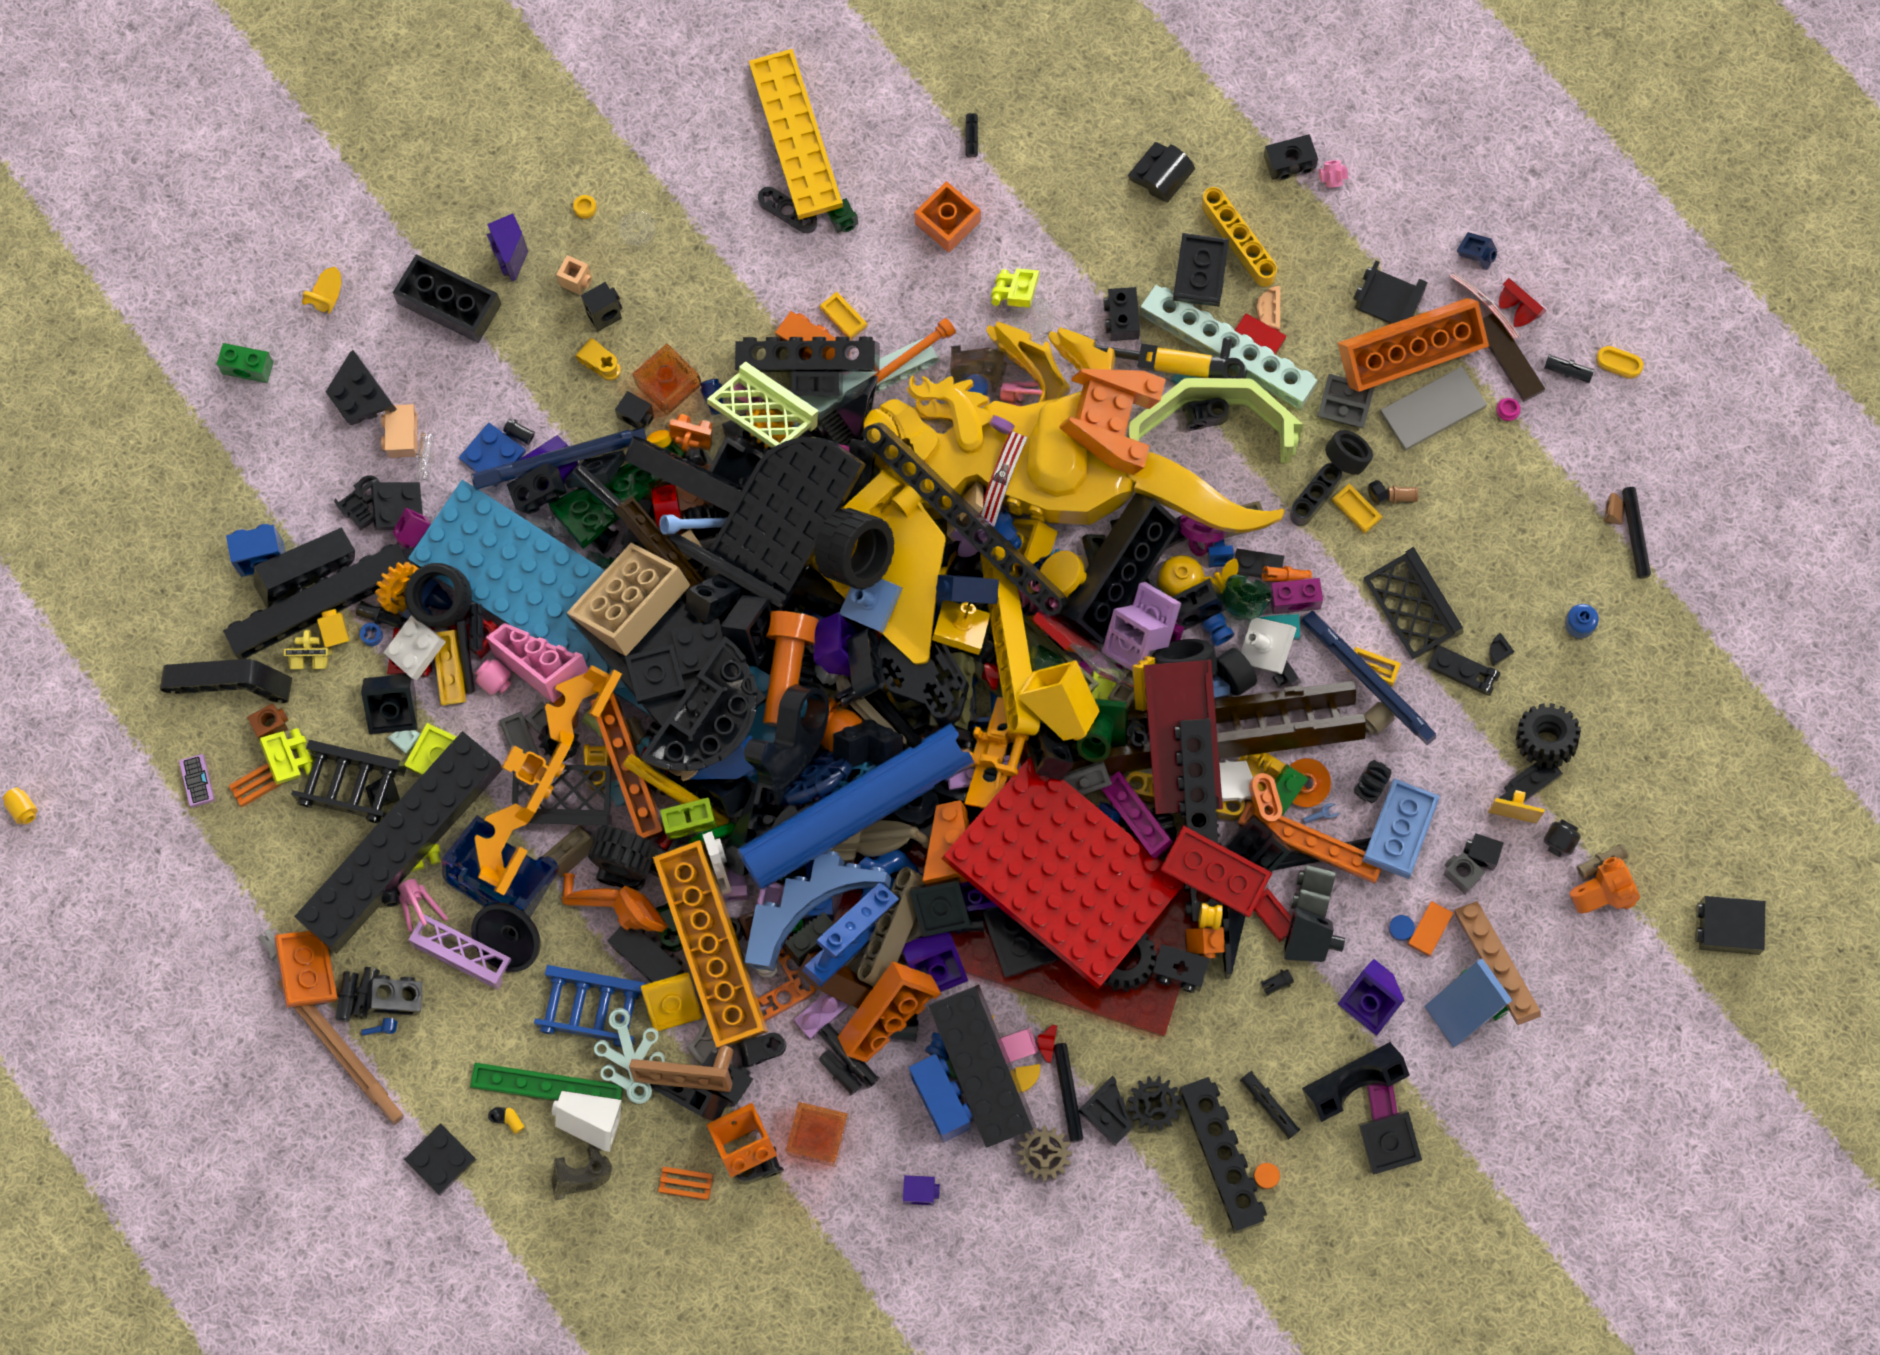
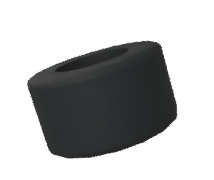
[1216,648,1257,696]

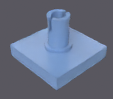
[840,579,903,633]

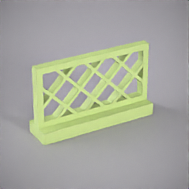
[707,362,818,448]

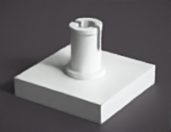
[1241,617,1297,674]

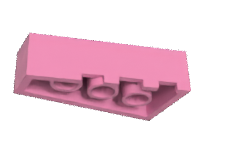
[486,623,588,703]

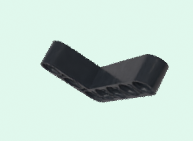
[160,659,292,703]

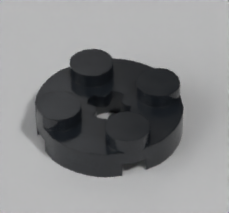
[891,788,939,828]

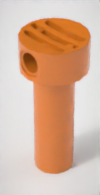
[762,611,819,727]

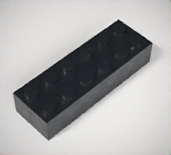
[1058,493,1181,645]
[928,984,1036,1148]

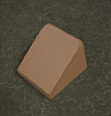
[1605,493,1624,525]

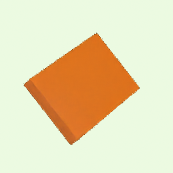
[274,931,337,1008]

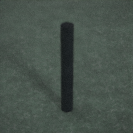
[456,620,475,693]

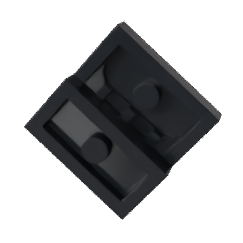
[1224,814,1291,872]

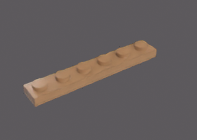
[1455,901,1541,1025]

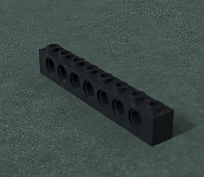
[1174,719,1223,921]

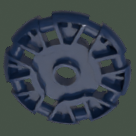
[773,749,853,806]

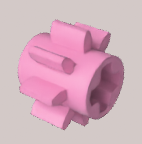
[1319,160,1348,188]

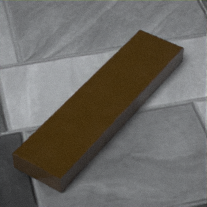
[1482,313,1545,402]

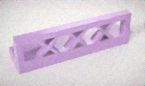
[409,914,511,990]

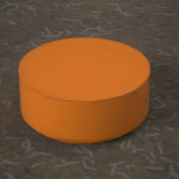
[1254,1163,1280,1189]

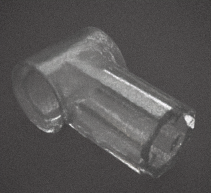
[524,514,571,543]

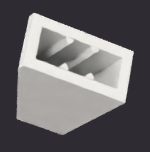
[552,1091,621,1152]

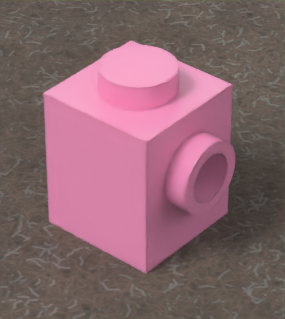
[1001,1027,1039,1062]

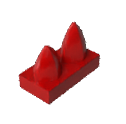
[1499,278,1547,327]

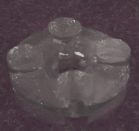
[1008,297,1055,343]

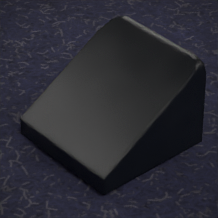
[365,778,400,808]

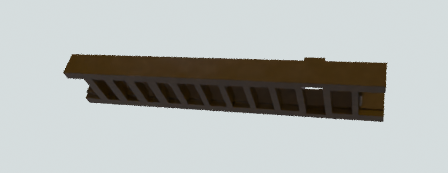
[1067,681,1366,774]

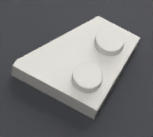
[702,831,732,895]

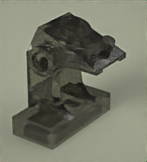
[950,345,1007,393]
[550,1143,612,1201]

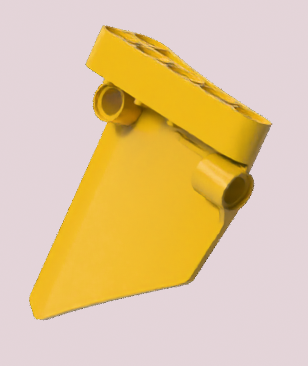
[810,470,946,665]

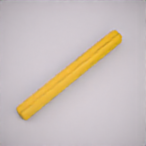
[623,754,729,827]

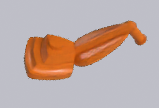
[561,873,668,932]

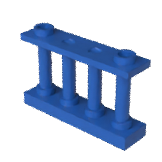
[802,882,899,987]
[534,965,645,1048]

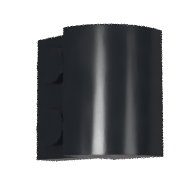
[1128,142,1195,203]

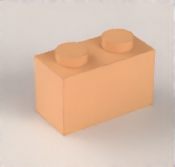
[381,404,417,458]

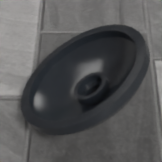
[471,903,541,972]

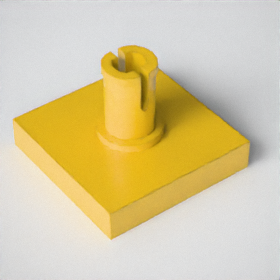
[932,600,991,655]

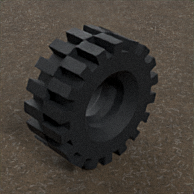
[1516,703,1581,768]

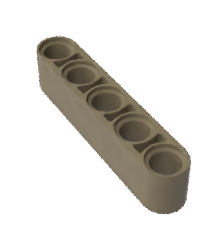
[857,867,925,987]

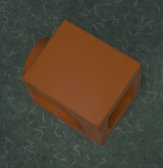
[247,703,289,740]

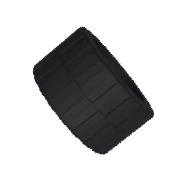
[814,508,895,590]

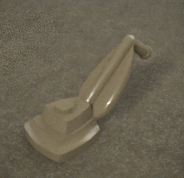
[829,820,930,863]

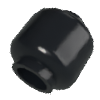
[1543,819,1581,858]

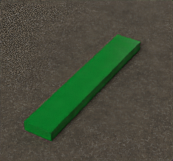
[470,1063,623,1101]

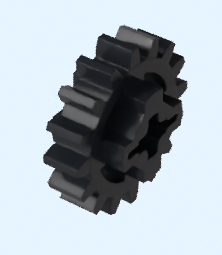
[1127,1076,1182,1132]

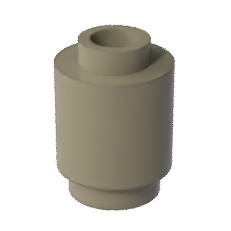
[1364,702,1395,736]

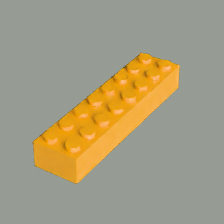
[653,840,769,1048]

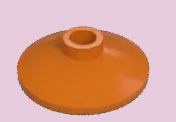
[1290,758,1331,807]

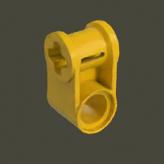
[575,338,621,381]
[584,744,611,791]

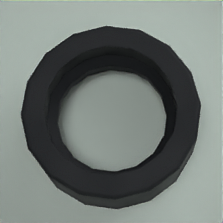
[1325,430,1373,475]

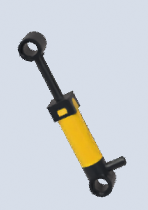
[1084,335,1247,379]

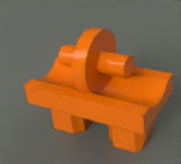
[669,414,712,452]

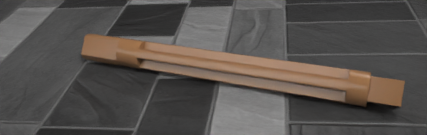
[277,980,404,1126]

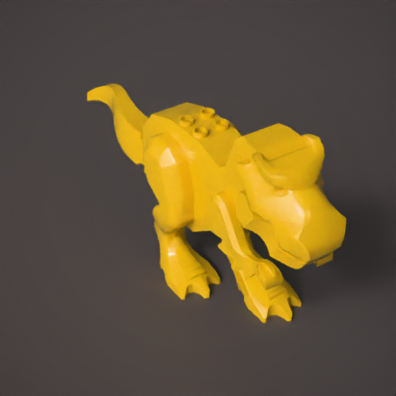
[863,321,1285,533]

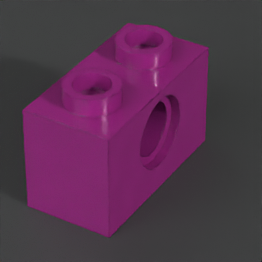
[1269,578,1323,614]

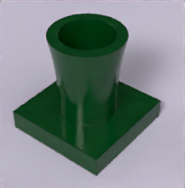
[1076,699,1127,762]

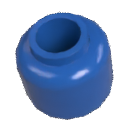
[1564,604,1599,639]

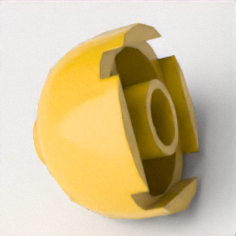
[1157,555,1205,597]

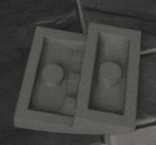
[1317,374,1375,429]

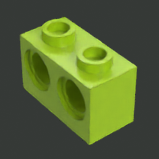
[660,798,717,840]

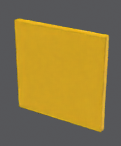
[1488,790,1545,824]

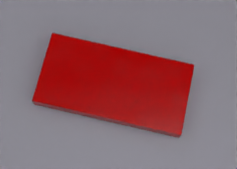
[1160,826,1272,918]

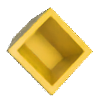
[1018,660,1100,741]

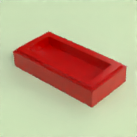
[1235,313,1287,355]
[1253,888,1292,943]

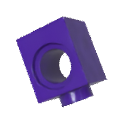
[903,1175,940,1206]

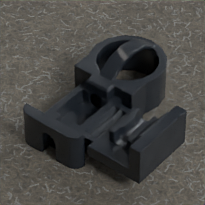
[334,475,380,531]

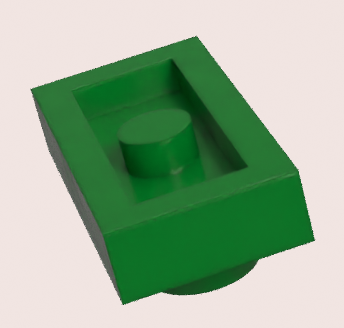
[1265,764,1309,816]

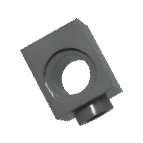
[1443,852,1485,895]

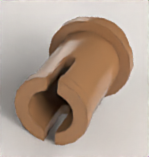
[1387,485,1418,504]

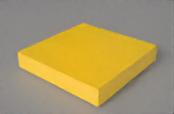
[641,972,703,1031]

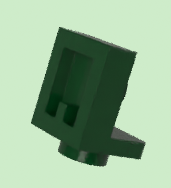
[827,198,858,233]

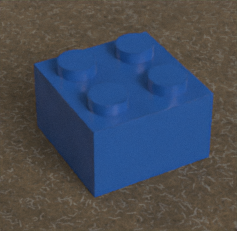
[226,524,285,577]

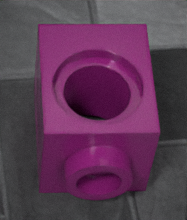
[392,507,431,549]

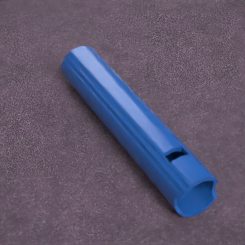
[738,723,974,890]

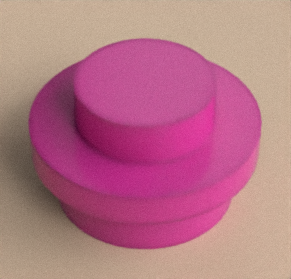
[1496,398,1521,421]

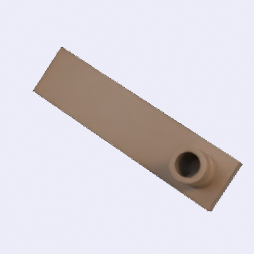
[629,1046,734,1092]

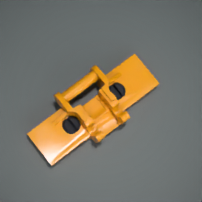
[964,697,1029,809]

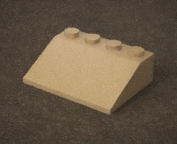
[567,543,690,656]

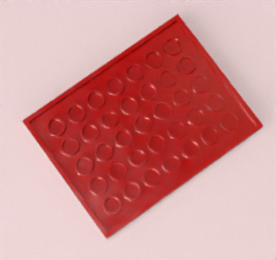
[941,756,1184,989]

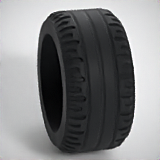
[405,563,472,628]
[1152,639,1218,678]

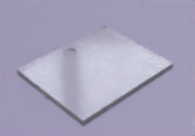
[1048,618,1134,691]

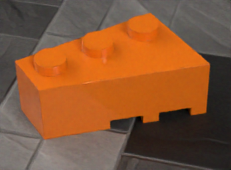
[923,800,970,884]

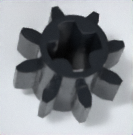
[972,634,997,664]

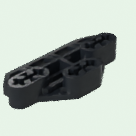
[880,624,969,727]

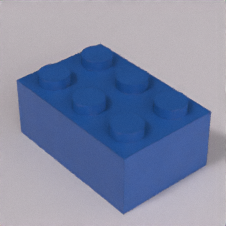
[908,1054,973,1143]

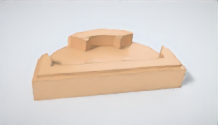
[1256,286,1280,332]

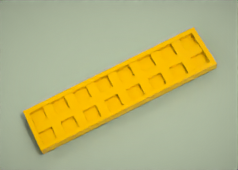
[749,48,843,220]

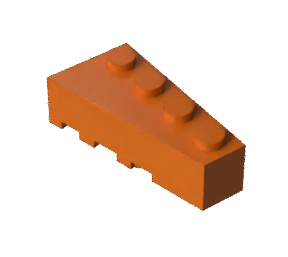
[838,961,941,1063]

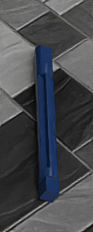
[471,428,647,490]
[1301,611,1436,745]

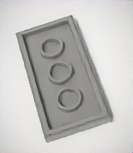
[1380,366,1487,451]

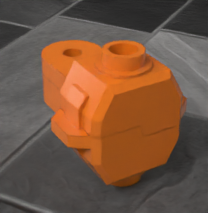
[1569,857,1640,913]

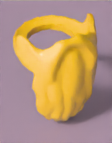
[302,266,342,314]

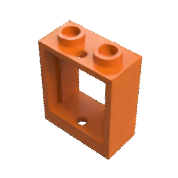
[706,1103,777,1177]

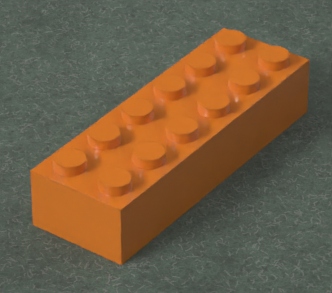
[1338,298,1489,392]

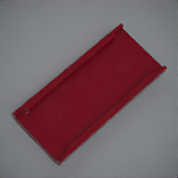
[1143,660,1223,814]

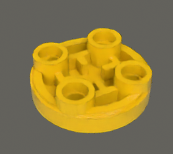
[1039,550,1087,598]

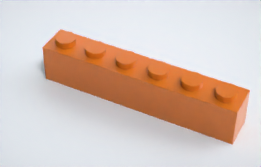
[590,692,665,840]

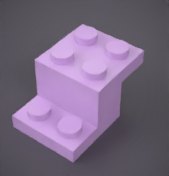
[1102,582,1181,671]

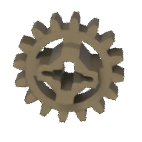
[1017,1125,1072,1182]

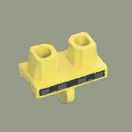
[284,630,332,669]

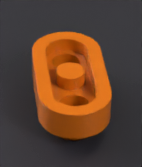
[1249,773,1282,823]

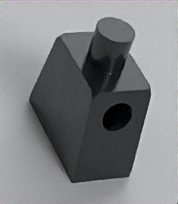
[1283,907,1345,962]

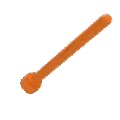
[871,318,956,384]

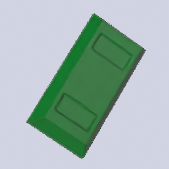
[689,823,735,844]

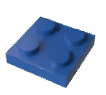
[458,422,526,487]

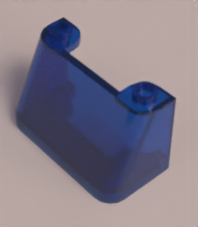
[442,815,559,918]

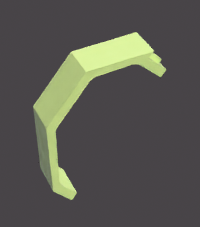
[1128,378,1303,463]

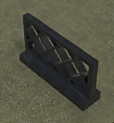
[1363,547,1464,660]
[512,764,612,826]

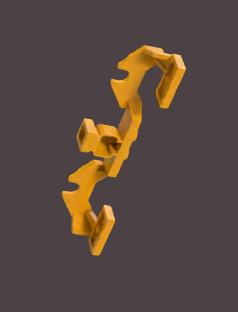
[474,665,622,895]

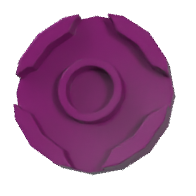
[1179,515,1227,557]

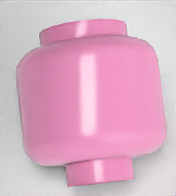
[475,659,512,695]

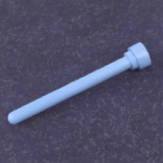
[659,515,727,535]

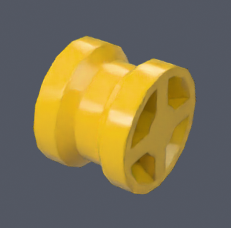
[1198,903,1222,930]

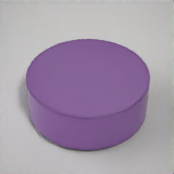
[989,415,1015,435]

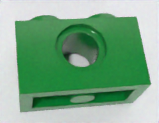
[216,343,274,383]

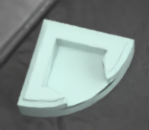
[388,730,421,755]

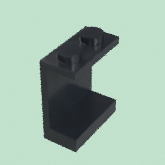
[1353,260,1428,324]

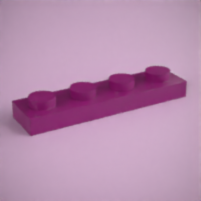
[1101,771,1174,859]

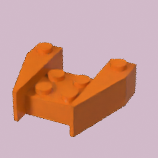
[1059,369,1166,476]

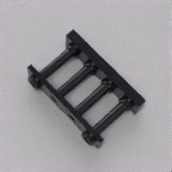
[291,740,407,824]

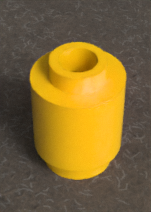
[2,787,38,824]

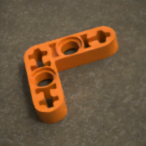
[758,934,817,1021]

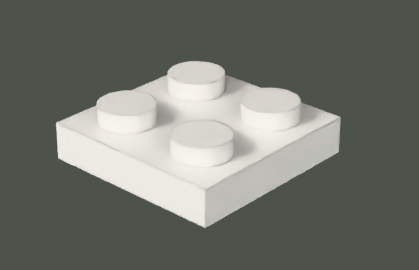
[383,615,446,681]

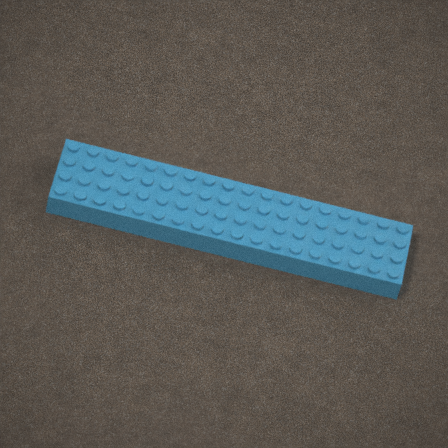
[408,479,807,785]

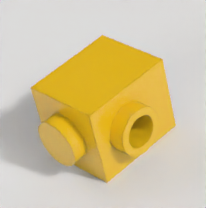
[317,609,350,648]

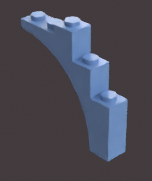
[745,851,891,971]

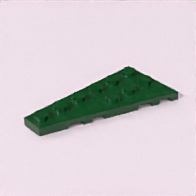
[548,441,684,549]

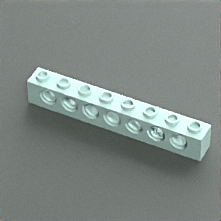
[1140,285,1317,410]

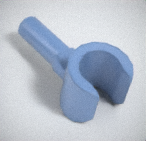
[1303,803,1340,824]

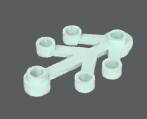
[594,1008,665,1104]

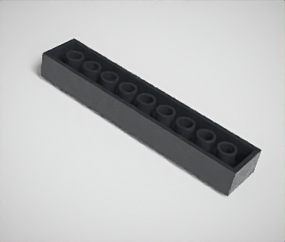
[294,731,503,954]

